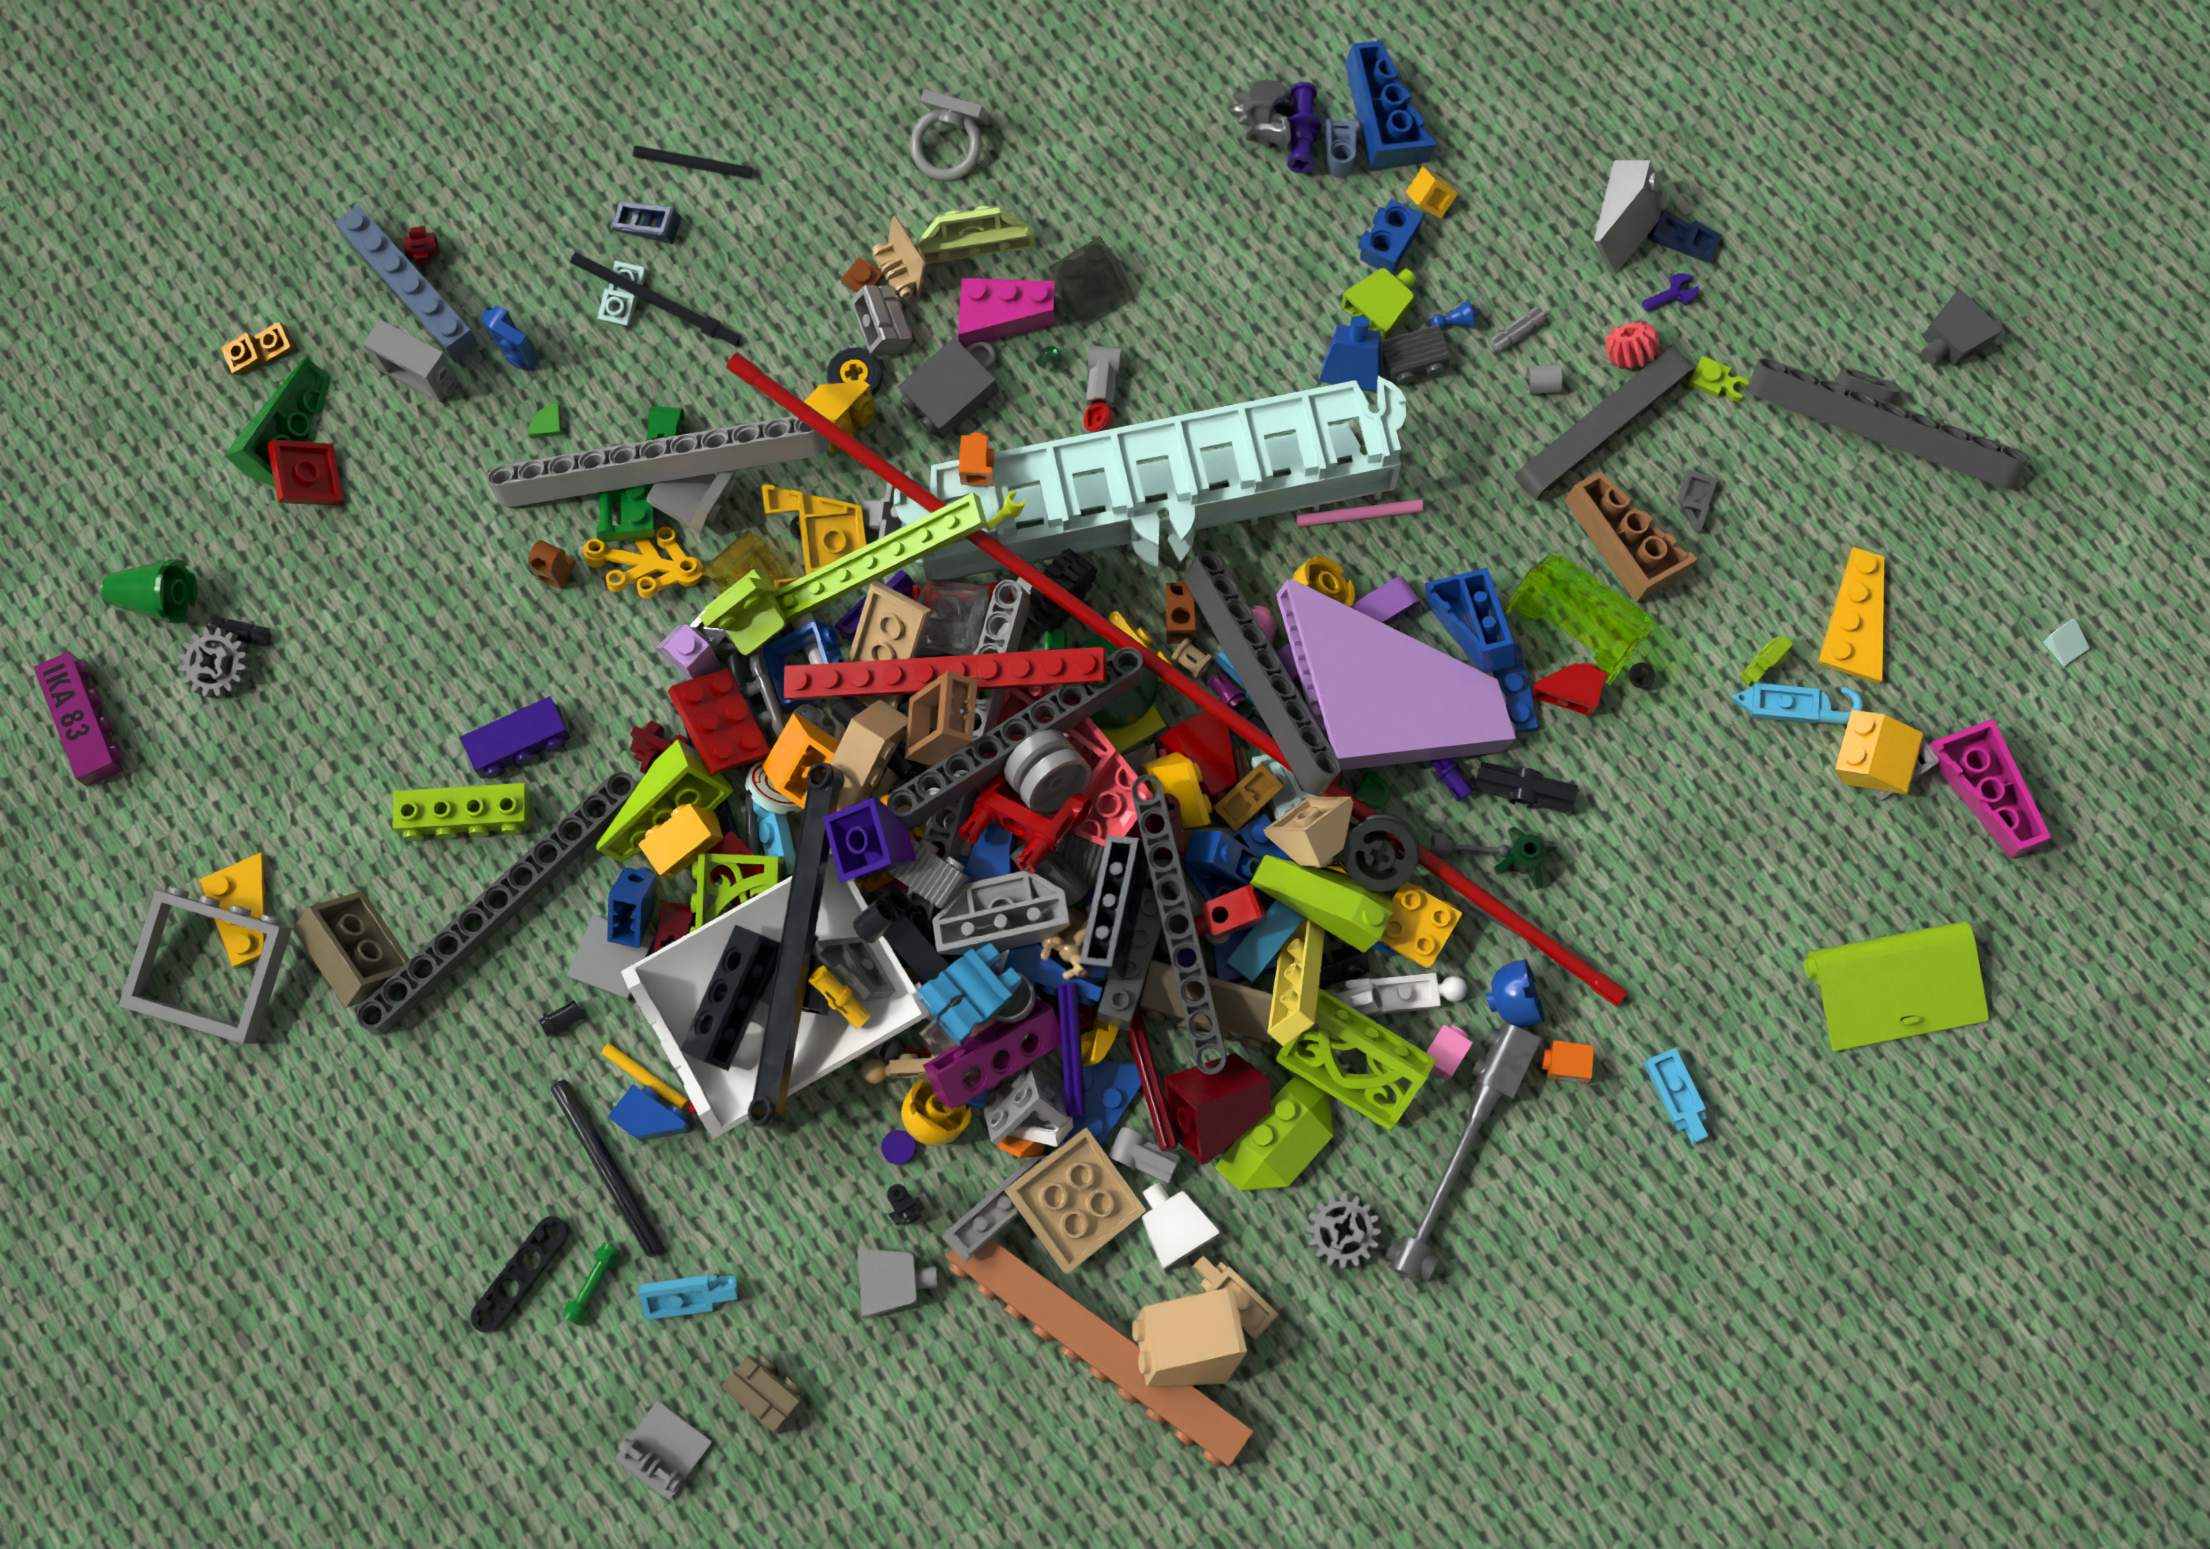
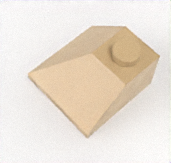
[1263,797,1353,868]

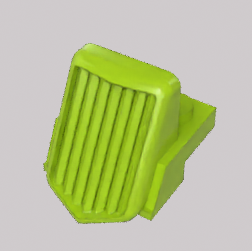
[699,569,787,655]

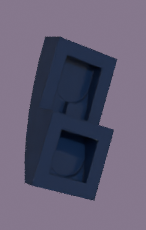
[1648,209,1722,263]

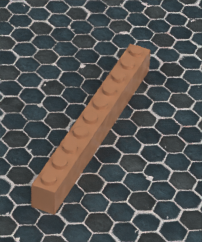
[946,1240,1253,1469]

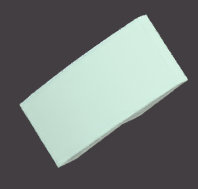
[598,261,647,326]

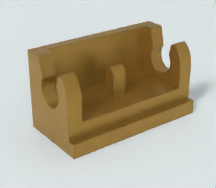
[1213,761,1284,832]

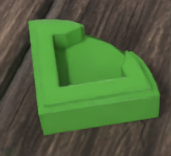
[529,403,562,438]

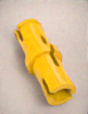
[808,966,871,1029]

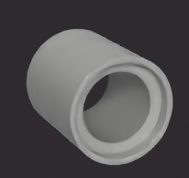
[1526,365,1562,394]

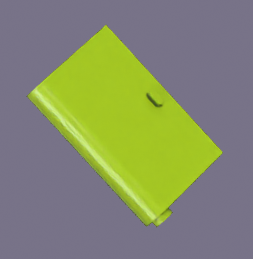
[1803,921,1989,1051]

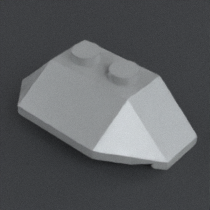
[932,870,1071,955]

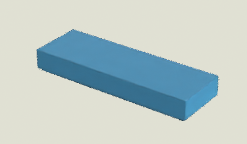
[1226,899,1306,984]

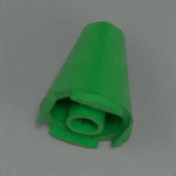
[101,559,198,624]

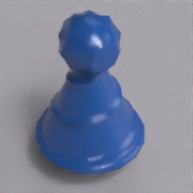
[1431,299,1481,330]

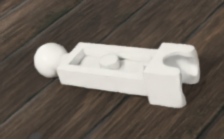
[1344,973,1467,1015]

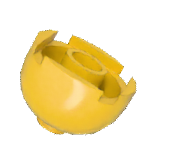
[1292,555,1355,607]
[901,1078,972,1147]

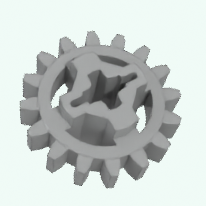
[178,628,251,698]
[1305,1193,1381,1270]

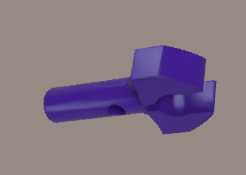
[1642,273,1699,312]

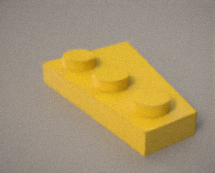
[199,852,266,969]

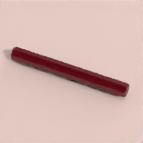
[1126,1005,1178,1152]

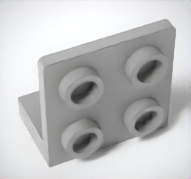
[983,1062,1068,1145]

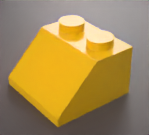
[1835,710,1924,795]

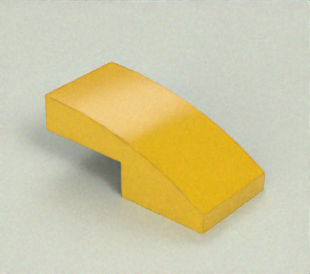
[1081,1005,1119,1068]

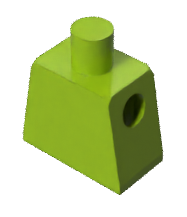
[1341,268,1417,340]

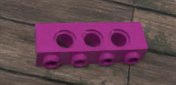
[923,998,1062,1110]

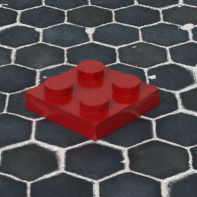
[268,440,343,506]

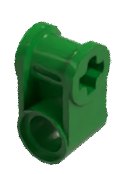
[646,406,685,441]

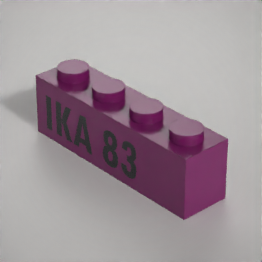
[33,651,124,787]

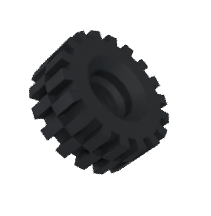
[1027,548,1097,633]

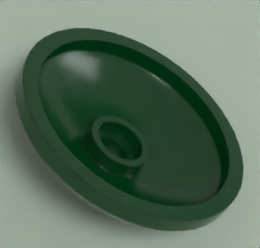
[1076,636,1158,730]

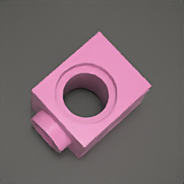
[1426,1025,1473,1082]

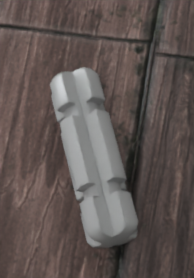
[1490,307,1546,353]

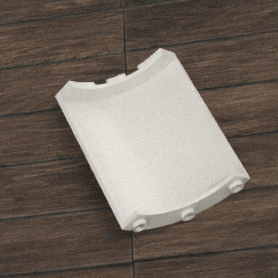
[621,854,930,1139]

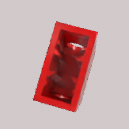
[1186,884,1268,939]

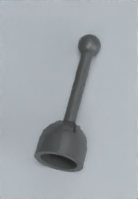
[1430,832,1510,859]

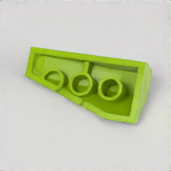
[596,739,734,862]
[1250,855,1393,953]

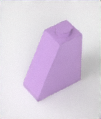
[655,624,723,680]

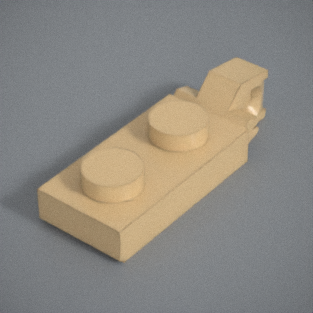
[1192,1255,1279,1341]

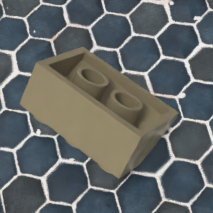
[293,891,409,1008]

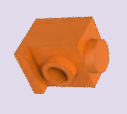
[959,432,995,486]

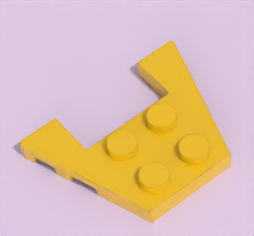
[761,484,866,591]

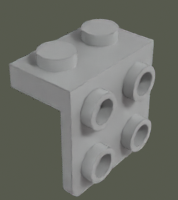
[646,470,737,533]

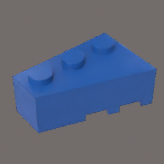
[1425,567,1515,673]

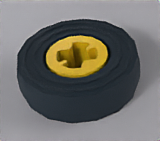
[827,348,883,397]

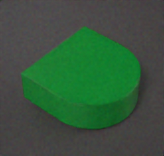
[1354,771,1391,810]

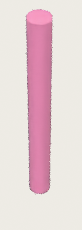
[1296,499,1423,527]

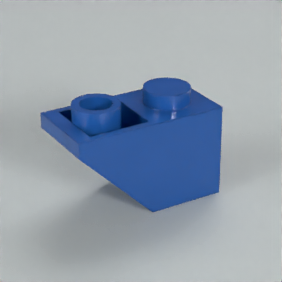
[1184,831,1263,889]
[608,1084,691,1141]

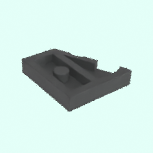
[812,937,896,1001]

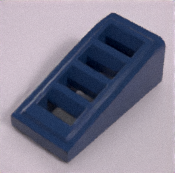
[611,201,682,245]

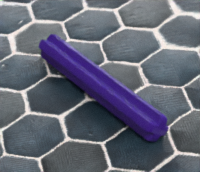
[1058,982,1086,1117]

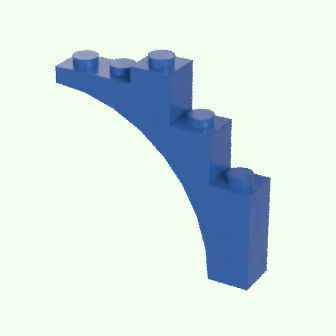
[964,823,1105,1007]

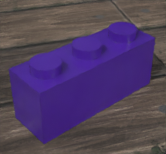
[460,696,571,779]

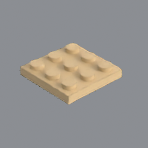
[1004,1127,1146,1274]

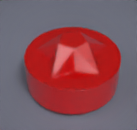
[1083,402,1115,433]

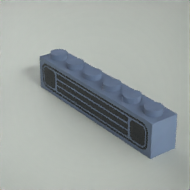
[334,204,479,363]

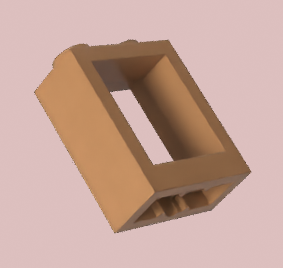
[905,671,977,766]

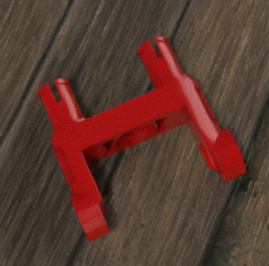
[958,771,1092,874]

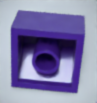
[823,797,917,883]

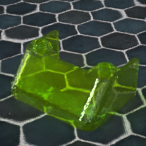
[1502,553,1657,686]

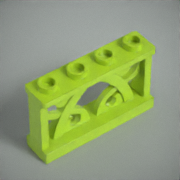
[690,853,783,933]
[1275,988,1436,1130]

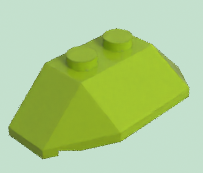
[1214,1074,1333,1191]

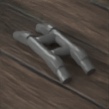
[728,646,788,761]

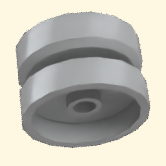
[1004,729,1091,816]

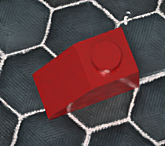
[1531,663,1607,717]

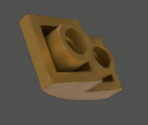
[221,322,296,375]

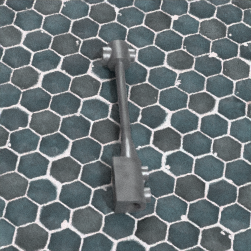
[1385,1023,1541,1282]

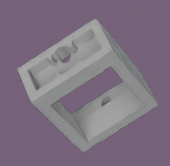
[363,319,457,403]

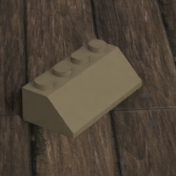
[1140,960,1273,1051]

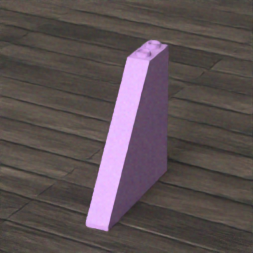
[1276,579,1516,770]

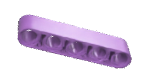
[1276,576,1421,684]

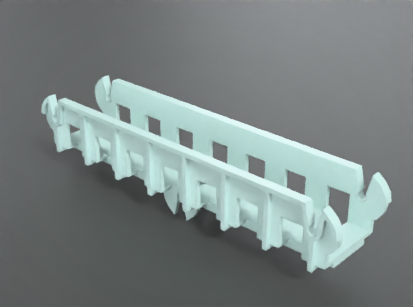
[894,376,1406,584]

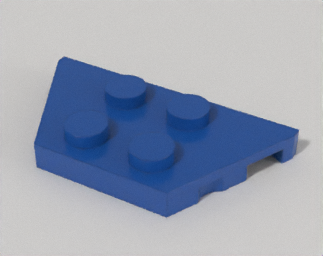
[1059,1061,1142,1147]

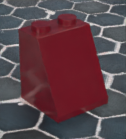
[1164,1053,1273,1165]

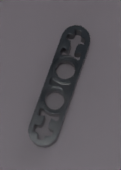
[470,1216,569,1333]

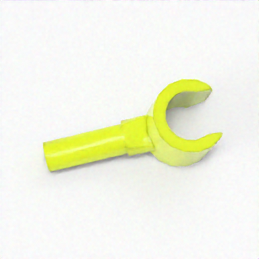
[985,491,1026,531]

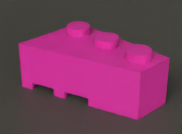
[958,278,1056,348]

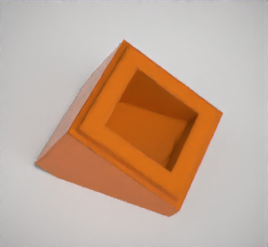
[996,1136,1045,1158]

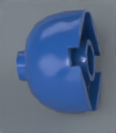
[1486,959,1545,1028]

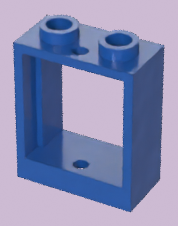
[763,621,846,714]

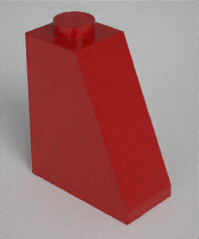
[1159,710,1237,804]

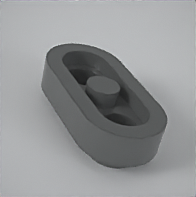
[1836,367,1901,403]

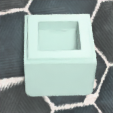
[2043,618,2089,667]

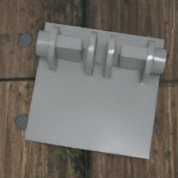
[614,1400,712,1501]

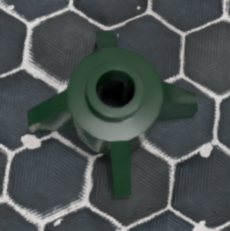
[1493,826,1557,890]

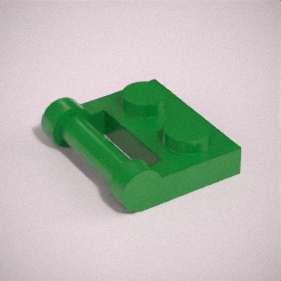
[596,483,656,542]

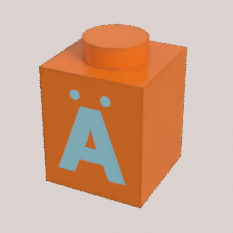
[1541,1040,1594,1084]

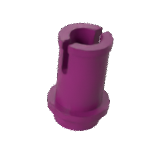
[1207,671,1246,711]

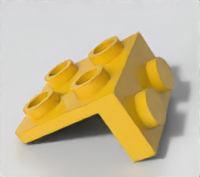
[1379,881,1462,968]

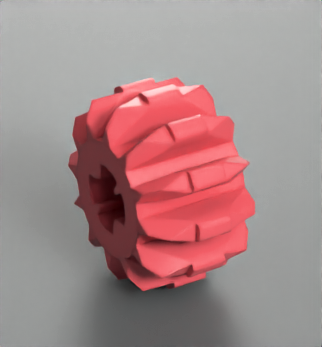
[1606,321,1660,370]

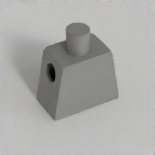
[857,1249,938,1319]

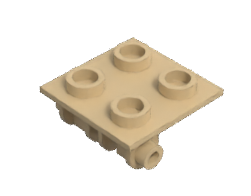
[872,216,926,299]

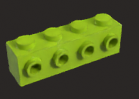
[393,783,531,841]

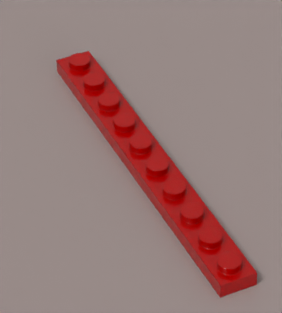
[784,647,1107,701]

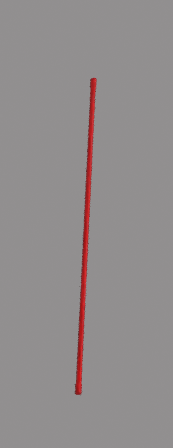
[726,352,1627,1007]

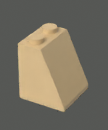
[1132,1288,1247,1387]

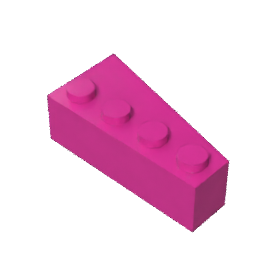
[1929,718,2051,859]

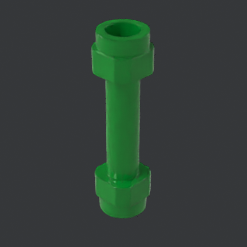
[562,1242,621,1326]

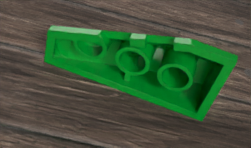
[224,357,330,487]

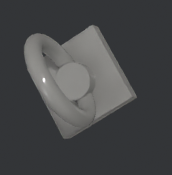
[910,89,992,181]

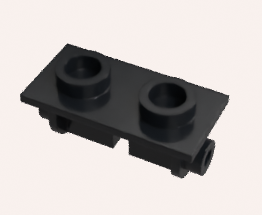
[1318,945,1369,990]
[887,1184,925,1226]

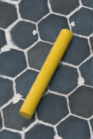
[601,1043,689,1111]

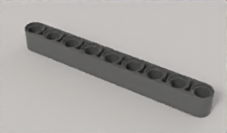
[1747,358,2028,489]
[1184,550,1341,796]
[887,647,1144,830]
[1131,775,1227,1074]

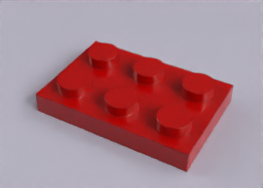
[668,668,771,776]

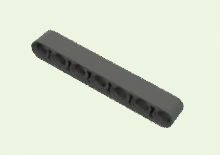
[1515,347,1696,501]

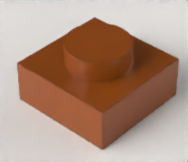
[841,257,884,293]

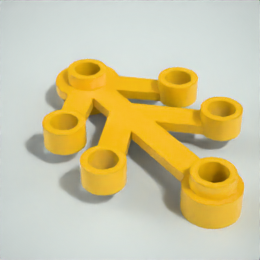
[583,527,704,599]

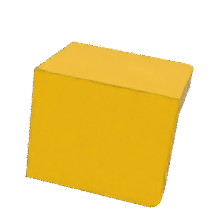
[1406,166,1458,219]

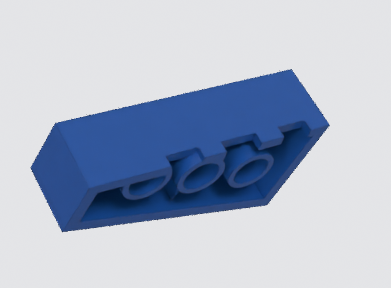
[1345,41,1436,170]

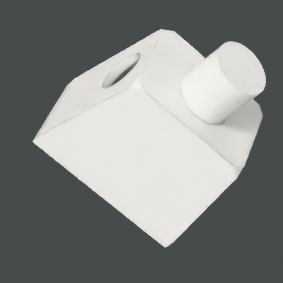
[1142,1182,1219,1271]

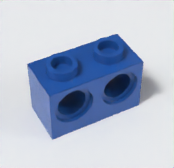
[1358,199,1423,275]

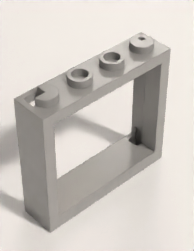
[119,886,292,1044]

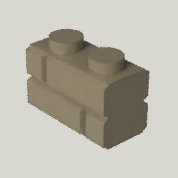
[721,1354,804,1434]

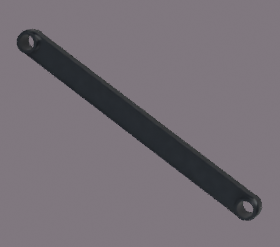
[748,762,845,1129]

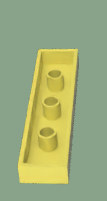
[1268,918,1325,1046]

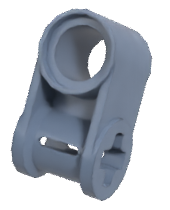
[1325,119,1357,178]

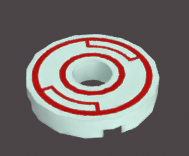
[745,761,803,814]

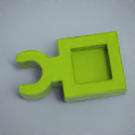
[1688,355,1749,402]
[1739,635,1793,685]

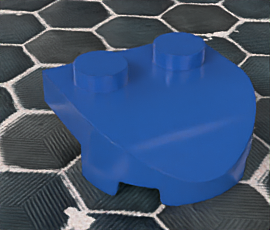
[481,306,539,371]

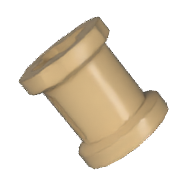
[1171,638,1213,680]

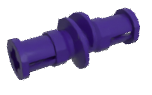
[1287,82,1322,173]

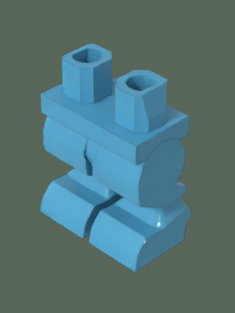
[917,943,1022,1048]

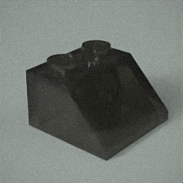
[1048,236,1135,329]

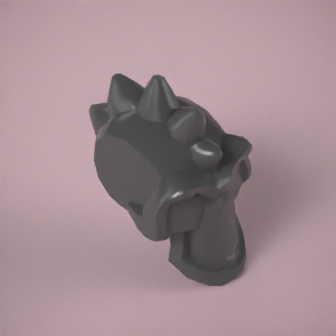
[1229,79,1293,152]

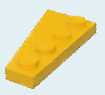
[1817,547,1884,684]

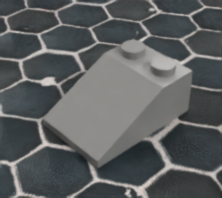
[1594,160,1667,274]

